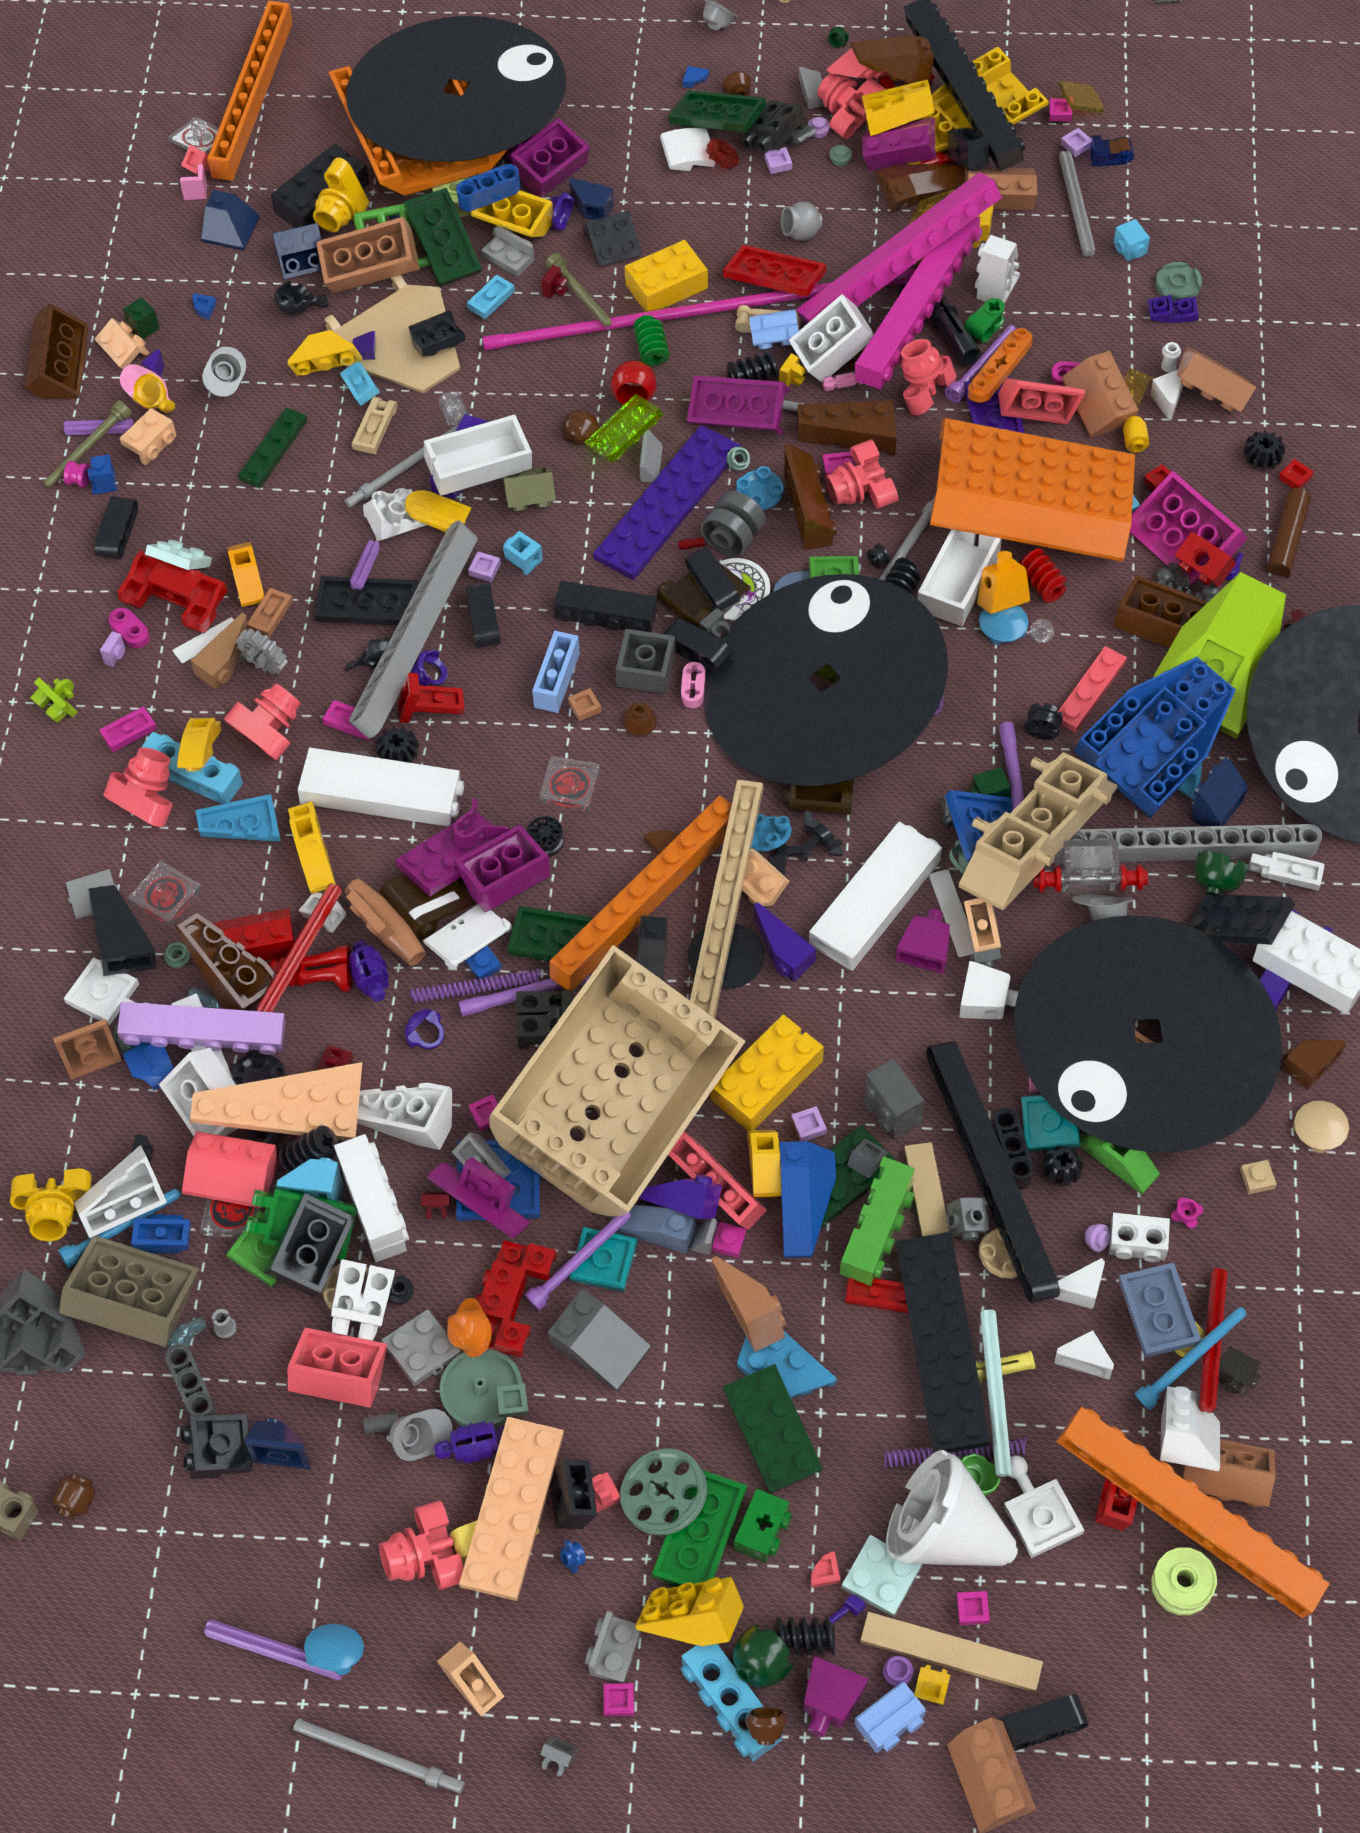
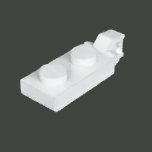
[1248,851,1325,891]

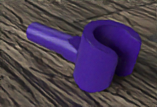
[1225,552,1243,580]
[829,1595,866,1624]

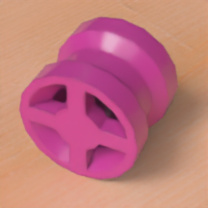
[64,460,90,488]

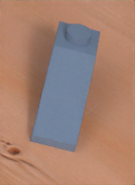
[610,1205,696,1254]

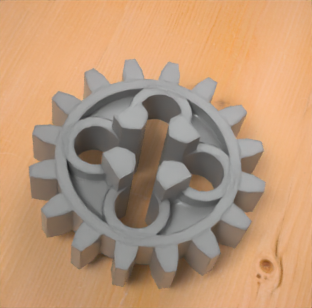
[236,629,288,675]

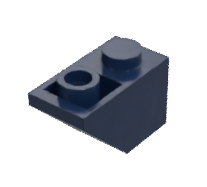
[569,178,614,220]

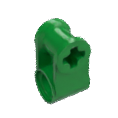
[964,298,1005,343]

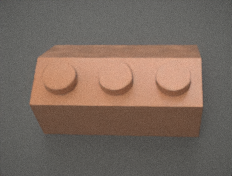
[965,167,1037,210]
[1177,346,1256,412]
[1062,351,1138,438]
[1181,1439,1276,1507]
[947,1717,1036,1833]

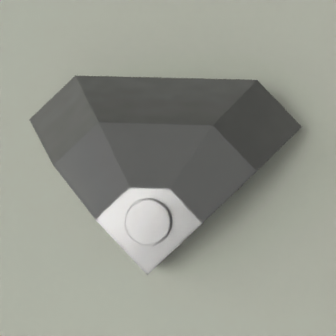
[0,1269,85,1376]

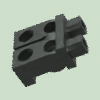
[740,100,808,153]
[516,990,575,1049]

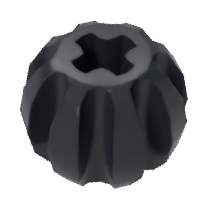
[1042,1145,1084,1187]

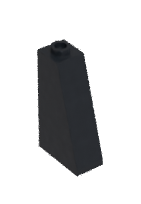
[88,885,157,976]

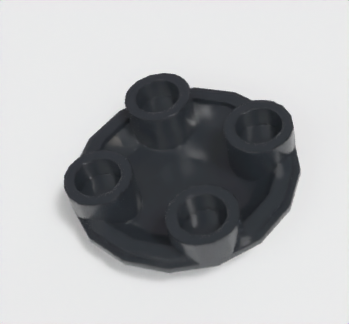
[231,1050,286,1085]

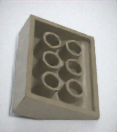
[59,1236,199,1347]

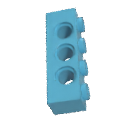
[141,732,243,804]
[680,1644,783,1762]

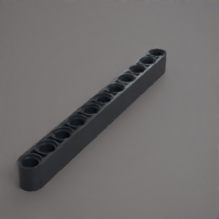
[926,1041,1060,1304]

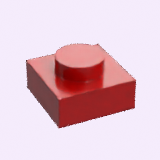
[1278,459,1314,488]
[1143,464,1171,491]

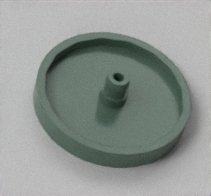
[440,1348,522,1428]

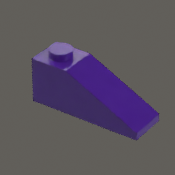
[754,902,816,982]
[639,1174,722,1219]

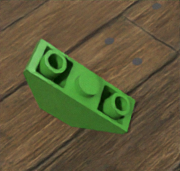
[1079,1133,1160,1194]

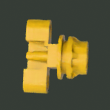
[313,158,369,232]
[10,1168,92,1241]

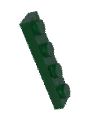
[238,407,308,489]

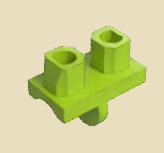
[31,677,78,723]

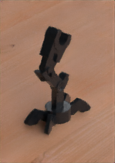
[769,811,843,876]

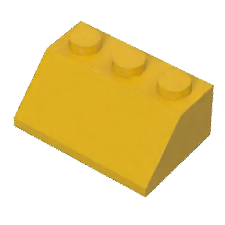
[471,191,553,237]

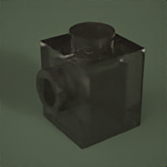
[1218,1346,1261,1396]

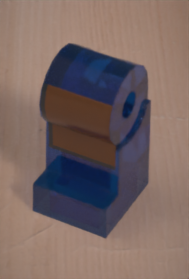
[1090,135,1134,167]

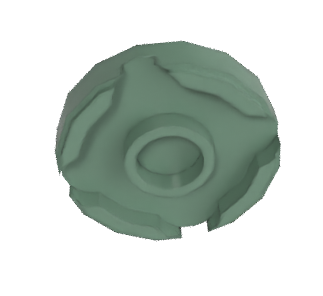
[1155,262,1202,301]

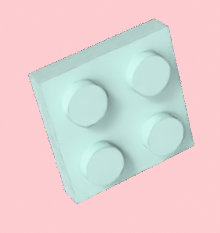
[145,540,212,570]
[842,1535,922,1617]

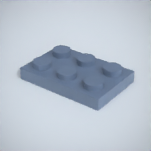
[1118,1263,1201,1358]

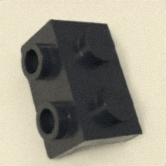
[408,310,466,357]

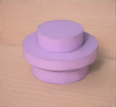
[808,117,830,138]
[1085,1224,1111,1252]

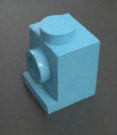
[503,531,543,575]

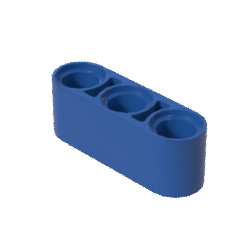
[456,164,521,212]

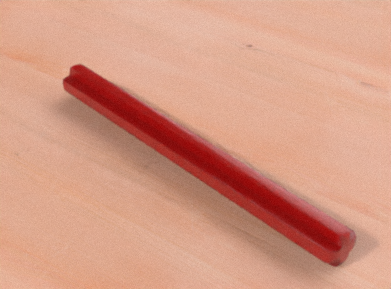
[256,883,342,1012]
[1199,1267,1228,1414]

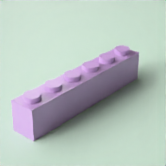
[117,1002,285,1055]

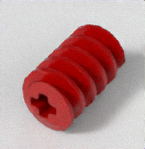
[1019,548,1067,603]

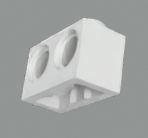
[1109,1213,1170,1262]

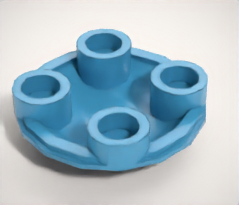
[736,466,784,510]
[979,606,1029,645]
[751,814,792,851]
[304,1623,364,1675]

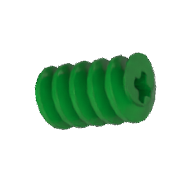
[633,315,670,367]

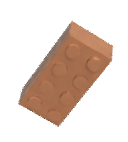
[316,217,420,294]

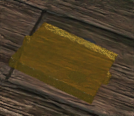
[1058,81,1105,113]

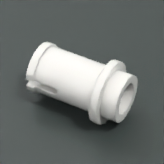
[1161,342,1181,372]

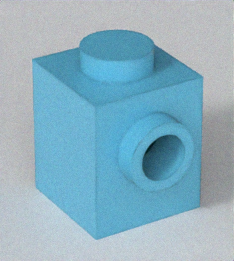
[1113,219,1150,261]

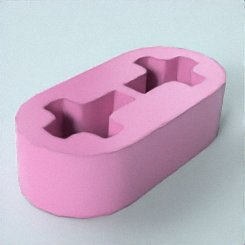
[681,662,705,708]

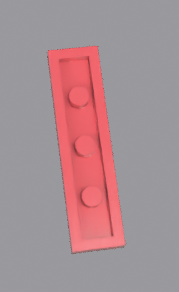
[1058,646,1127,733]

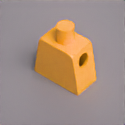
[977,551,1030,614]

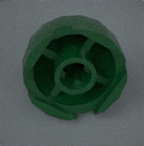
[1194,851,1249,895]
[732,1625,793,1688]

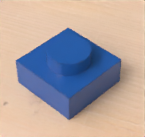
[465,945,502,981]

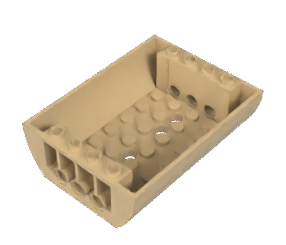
[489,945,745,1217]

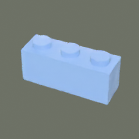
[532,631,580,713]

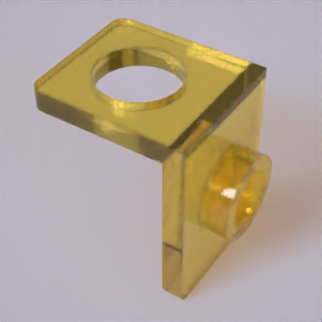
[1124,368,1155,406]

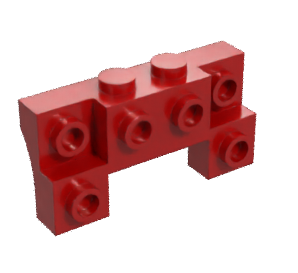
[117,550,227,634]
[476,1240,557,1358]

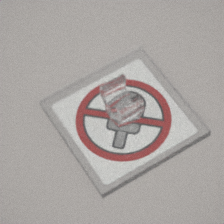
[167,117,219,154]

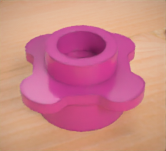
[1171,1198,1203,1229]

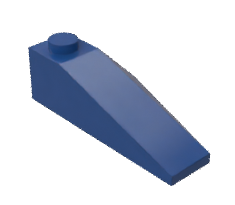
[780,1141,836,1258]

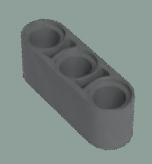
[165,1344,217,1416]

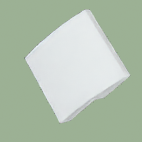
[660,128,717,171]

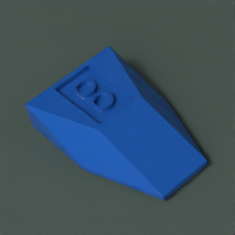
[1074,657,1236,818]

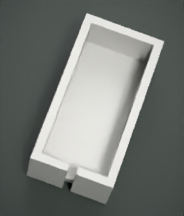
[424,415,532,496]
[917,529,1002,626]
[1253,911,1360,1014]
[334,1134,409,1263]

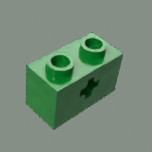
[734,1489,792,1564]

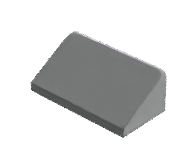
[799,67,825,109]
[640,429,663,482]
[452,1132,511,1179]

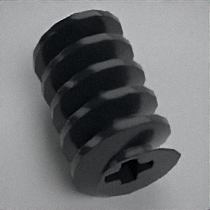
[726,351,779,381]
[884,557,921,594]
[279,1125,338,1173]
[774,1616,835,1656]

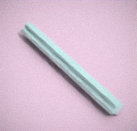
[980,1310,1012,1477]

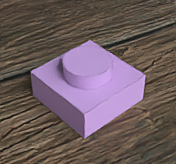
[1061,128,1093,157]
[765,147,792,174]
[468,552,501,583]
[100,631,125,667]
[791,1106,827,1142]

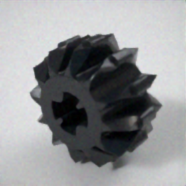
[1243,430,1286,471]
[376,725,419,763]

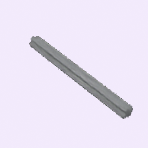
[1059,150,1095,257]

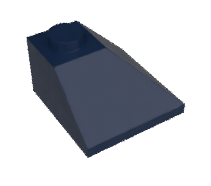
[201,190,260,251]
[245,1418,311,1469]

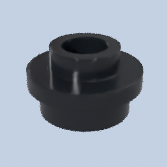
[388,1276,414,1304]

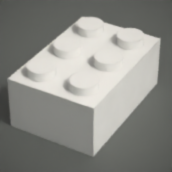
[789,294,874,382]

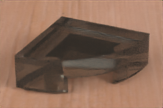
[1165,563,1191,590]

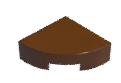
[644,830,678,854]

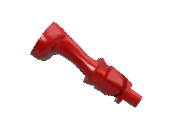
[267,944,352,992]

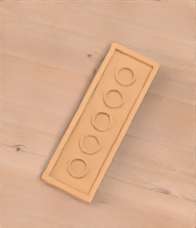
[459,1417,564,1601]

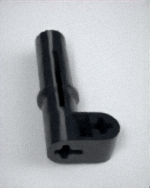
[897,285,981,366]

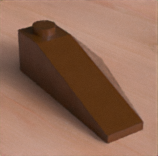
[850,35,934,85]
[874,164,965,213]
[175,913,276,1011]

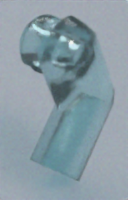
[187,986,221,1009]
[169,1317,206,1347]

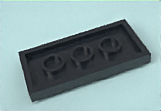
[314,576,419,625]
[1187,894,1295,945]

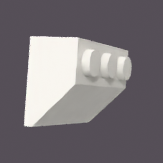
[159,1048,238,1136]
[1160,1386,1220,1471]

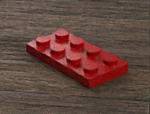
[723,245,827,297]

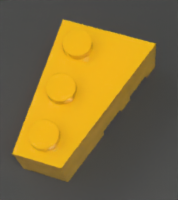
[862,80,935,136]

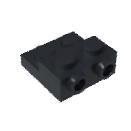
[181,1414,253,1479]

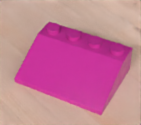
[1130,471,1248,586]

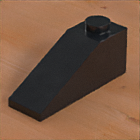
[637,916,668,981]

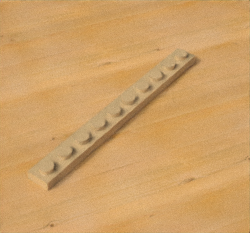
[690,780,764,1019]

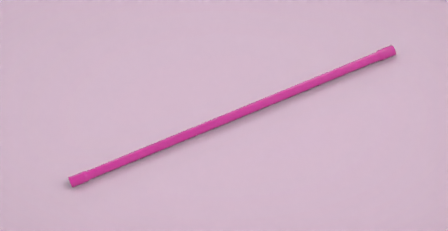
[482,268,915,351]

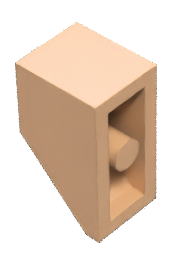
[964,898,1001,953]
[437,1642,504,1716]

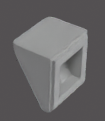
[690,1218,717,1255]

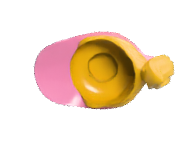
[120,364,176,413]

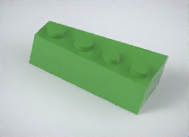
[840,1156,915,1286]

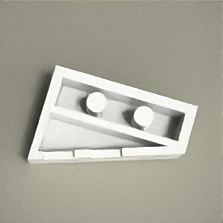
[975,235,1020,303]
[74,1145,167,1238]

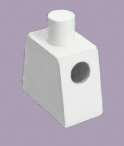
[959,961,1019,1019]

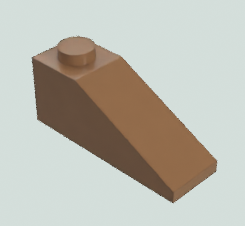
[190,613,248,690]

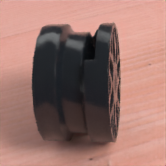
[1024,703,1064,740]
[527,816,564,857]

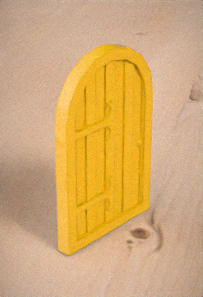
[405,490,471,532]

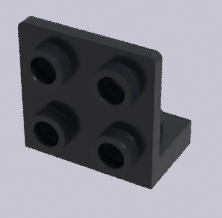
[583,210,642,267]

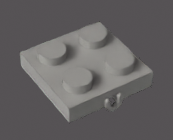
[381,1309,461,1387]

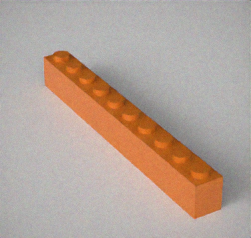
[207,1,293,181]
[549,795,732,993]
[1056,1407,1330,1619]

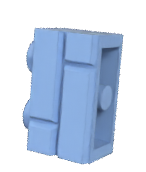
[749,309,799,349]
[855,1681,926,1753]

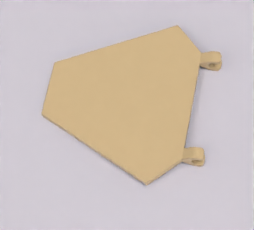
[324,275,460,393]

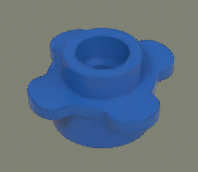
[560,1540,586,1573]

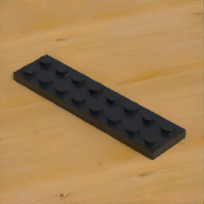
[896,1231,991,1453]

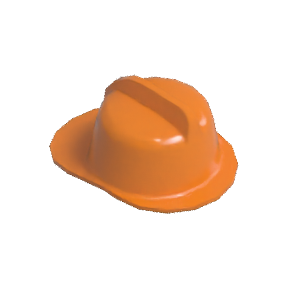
[447,1298,492,1357]

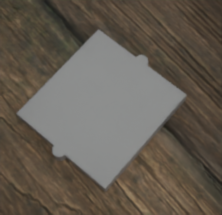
[66,869,118,919]

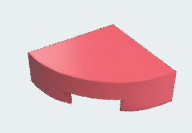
[811,1551,841,1588]

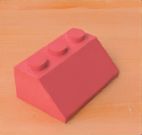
[827,48,892,80]
[998,378,1085,424]
[182,1131,278,1208]
[288,1327,387,1408]

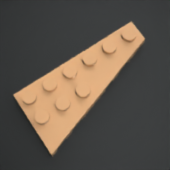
[189,1062,362,1141]

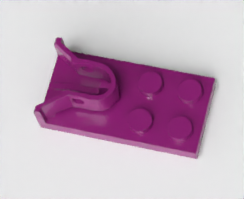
[686,375,790,436]
[396,798,510,897]

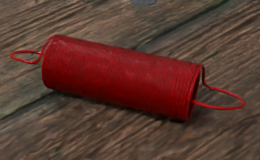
[671,537,707,550]

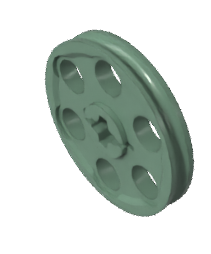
[620,1448,707,1535]

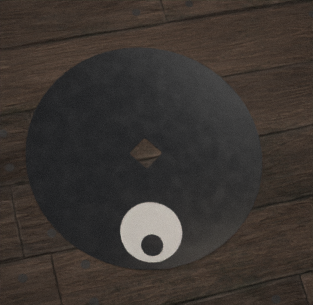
[346,16,566,162]
[704,574,948,786]
[1247,605,1360,843]
[1014,915,1282,1153]

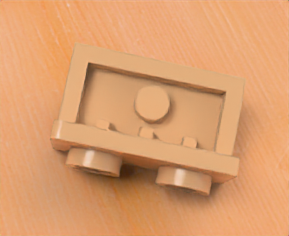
[95,318,150,369]
[120,408,176,465]

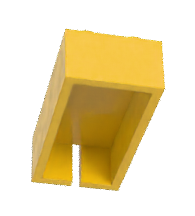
[711,1014,824,1130]

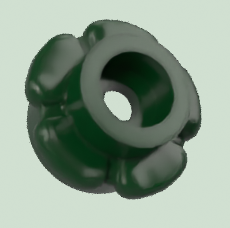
[828,26,849,48]

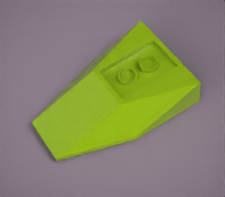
[1153,572,1286,739]

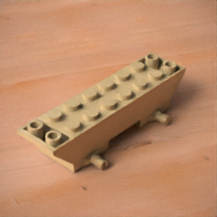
[959,752,1118,910]

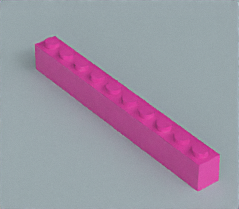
[796,172,1002,326]
[855,217,982,389]

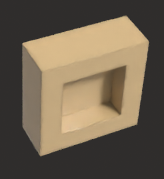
[1240,1160,1277,1195]

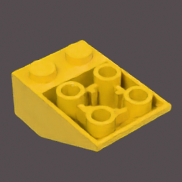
[635,1577,744,1646]

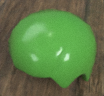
[960,1454,1001,1497]

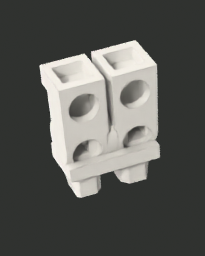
[330,1259,395,1341]

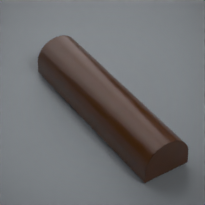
[1265,488,1311,578]

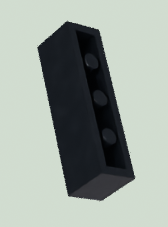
[554,580,658,633]

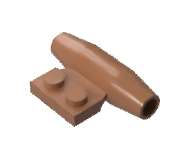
[345,879,426,966]

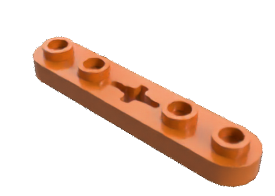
[968,328,1033,403]

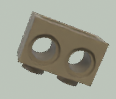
[0,1481,38,1541]

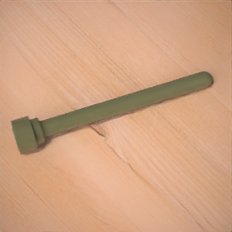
[546,253,612,327]
[44,400,132,488]

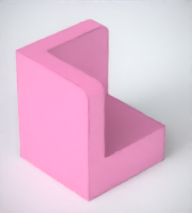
[180,164,207,200]

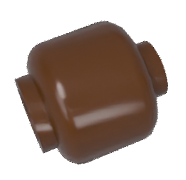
[52,1473,96,1519]

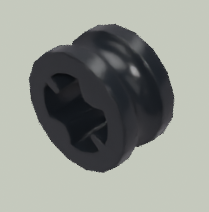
[867,544,890,569]

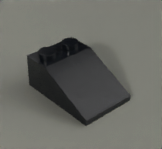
[263,1193,355,1297]

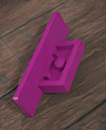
[428,1157,530,1238]

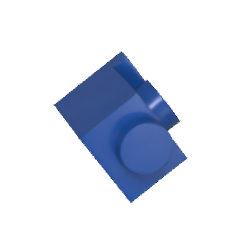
[88,454,117,495]

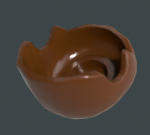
[561,409,599,445]

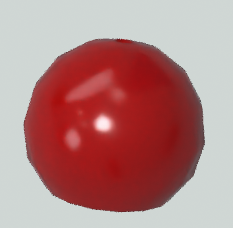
[610,360,657,408]

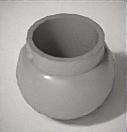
[781,202,822,241]

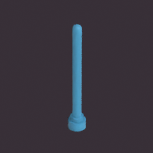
[58,1189,181,1269]
[1134,1307,1246,1411]

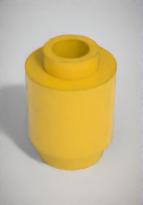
[1123,416,1150,453]

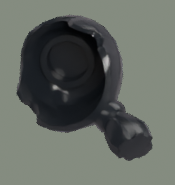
[274,281,328,316]

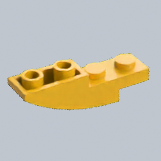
[177,718,222,772]
[288,801,336,894]

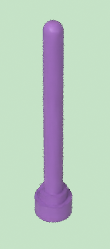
[945,325,1016,403]
[524,1212,631,1311]

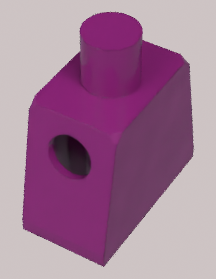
[896,909,950,974]
[803,1656,868,1737]

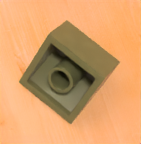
[502,467,556,511]

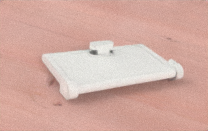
[423,904,513,970]

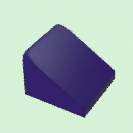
[353,331,376,359]
[142,349,164,377]

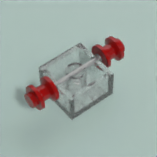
[1033,838,1148,894]

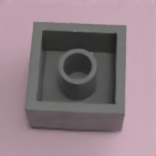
[616,629,675,694]
[863,1059,924,1140]

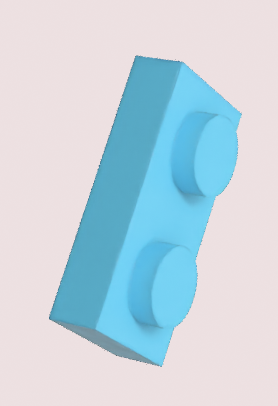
[467,275,515,319]
[340,361,380,406]

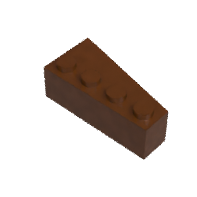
[797,400,897,456]

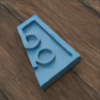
[195,794,281,842]

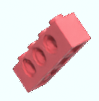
[668,1132,767,1230]

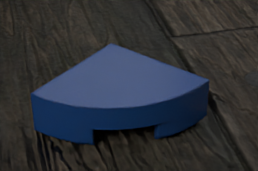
[683,66,709,88]
[192,293,217,320]

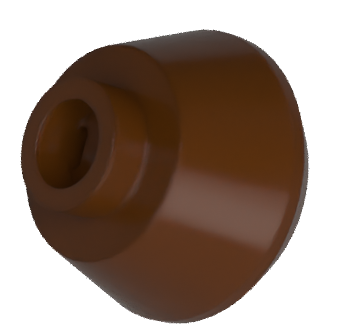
[722,71,752,96]
[623,703,657,735]
[745,1707,787,1745]

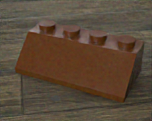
[24,303,89,399]
[784,444,837,551]
[1113,575,1209,648]

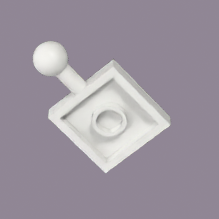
[64,957,150,1025]
[1004,1455,1084,1558]

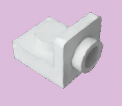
[299,892,346,933]

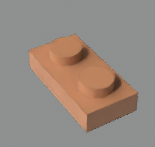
[246,588,293,638]

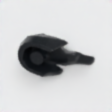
[345,638,391,671]

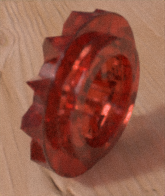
[706,139,739,170]

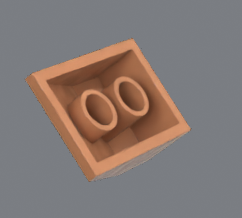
[53,1019,122,1080]
[711,1256,786,1352]

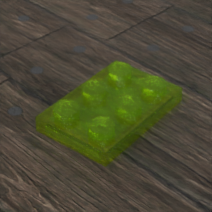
[585,394,664,463]

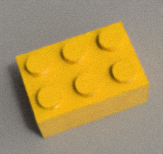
[625,240,708,312]

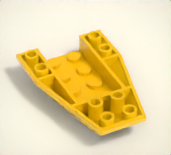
[914,47,1049,152]

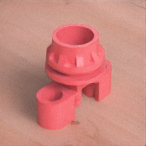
[817,73,886,139]
[901,339,957,416]
[825,439,899,509]
[223,683,301,761]
[103,747,173,827]
[379,1500,464,1590]

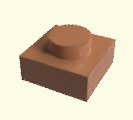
[568,688,602,722]

